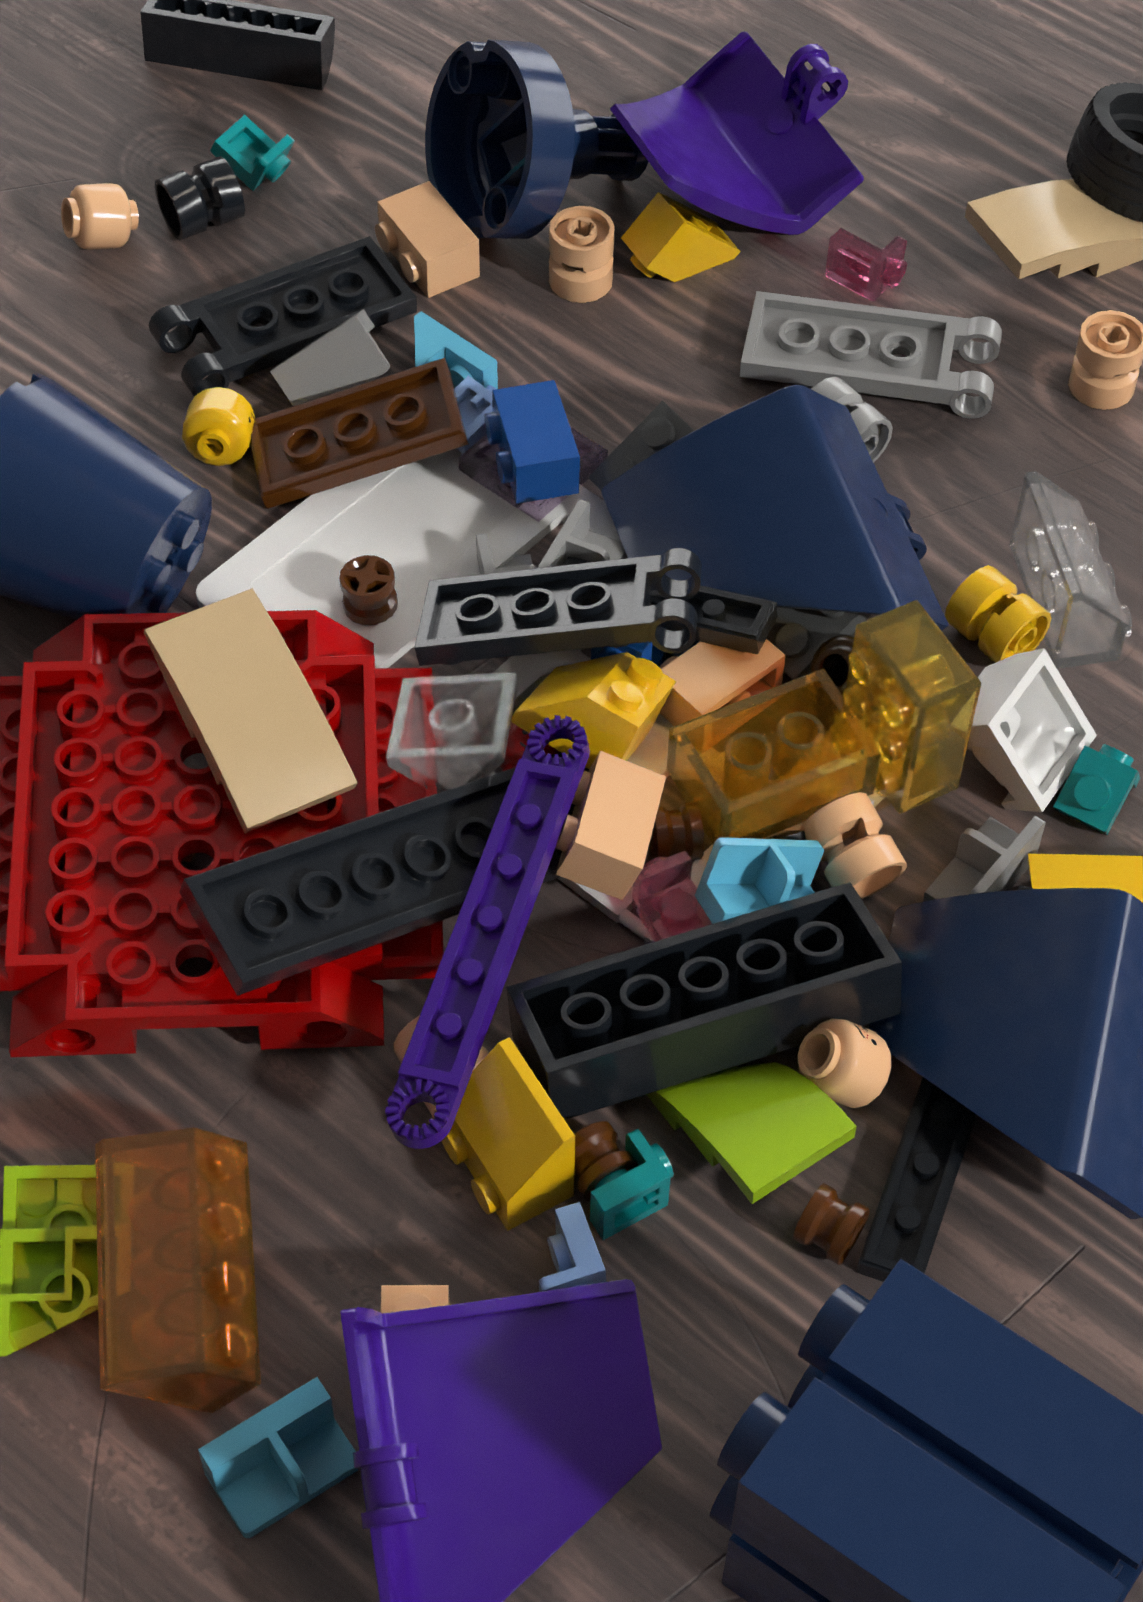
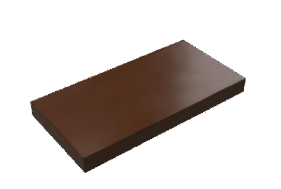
[250,358,469,509]

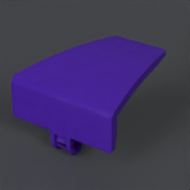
[610,31,864,235]
[341,1279,663,1602]

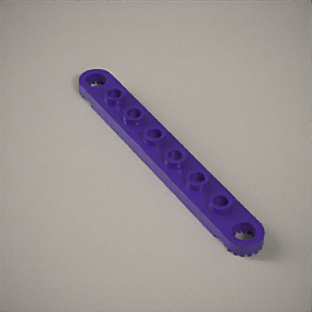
[385,715,590,1149]

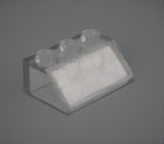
[1009,471,1132,669]

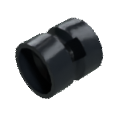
[154,156,245,241]

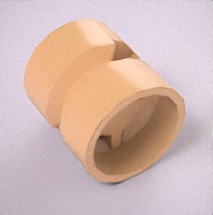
[549,206,615,303]
[1068,310,1143,410]
[800,792,907,899]

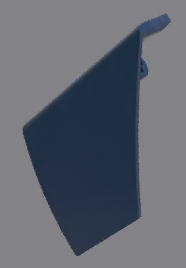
[602,385,949,633]
[869,888,1143,1219]

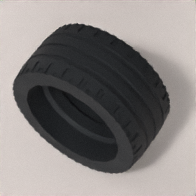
[1066,82,1143,222]

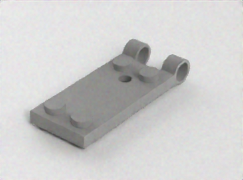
[740,291,1002,419]

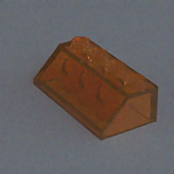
[95,1127,261,1413]

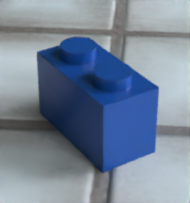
[484,380,580,504]

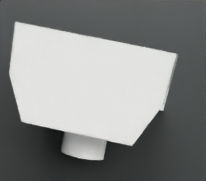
[946,648,1097,812]

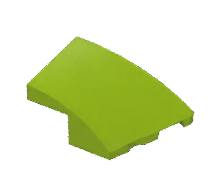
[646,1062,857,1204]
[0,1164,135,1357]

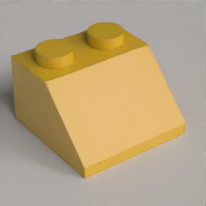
[510,652,676,769]
[442,1037,575,1231]

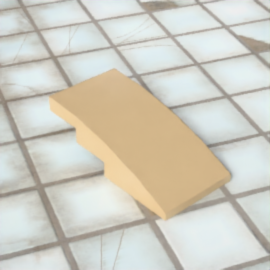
[965,179,1143,280]
[144,588,357,834]

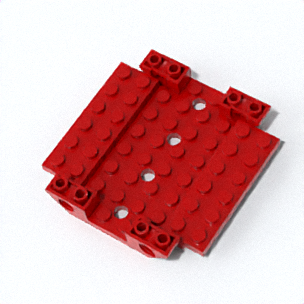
[0,610,444,1057]

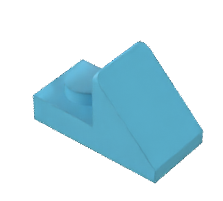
[414,311,498,389]

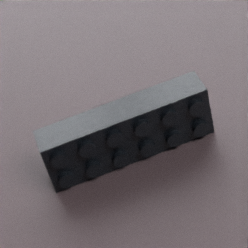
[506,882,902,1120]

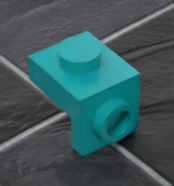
[210,115,295,191]
[1053,744,1141,835]

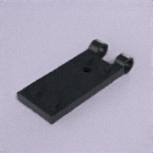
[149,236,417,397]
[414,548,702,666]

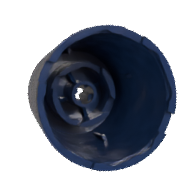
[0,374,212,620]

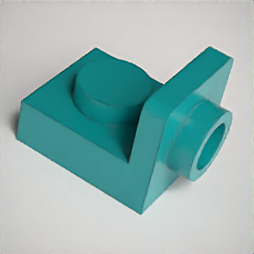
[590,1129,674,1240]

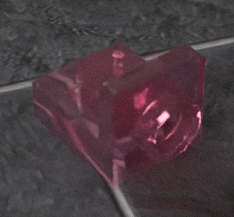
[825,228,907,302]
[632,851,712,941]

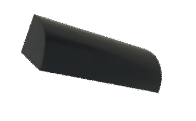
[140,0,335,91]

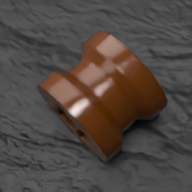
[339,555,398,625]
[648,801,704,864]
[574,1121,638,1201]
[793,1183,870,1265]

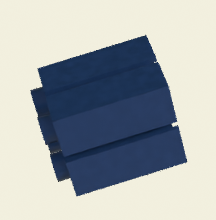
[709,1259,1143,1602]

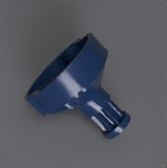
[425,39,648,239]

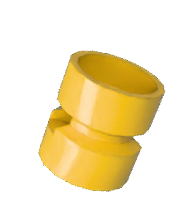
[945,565,1052,663]

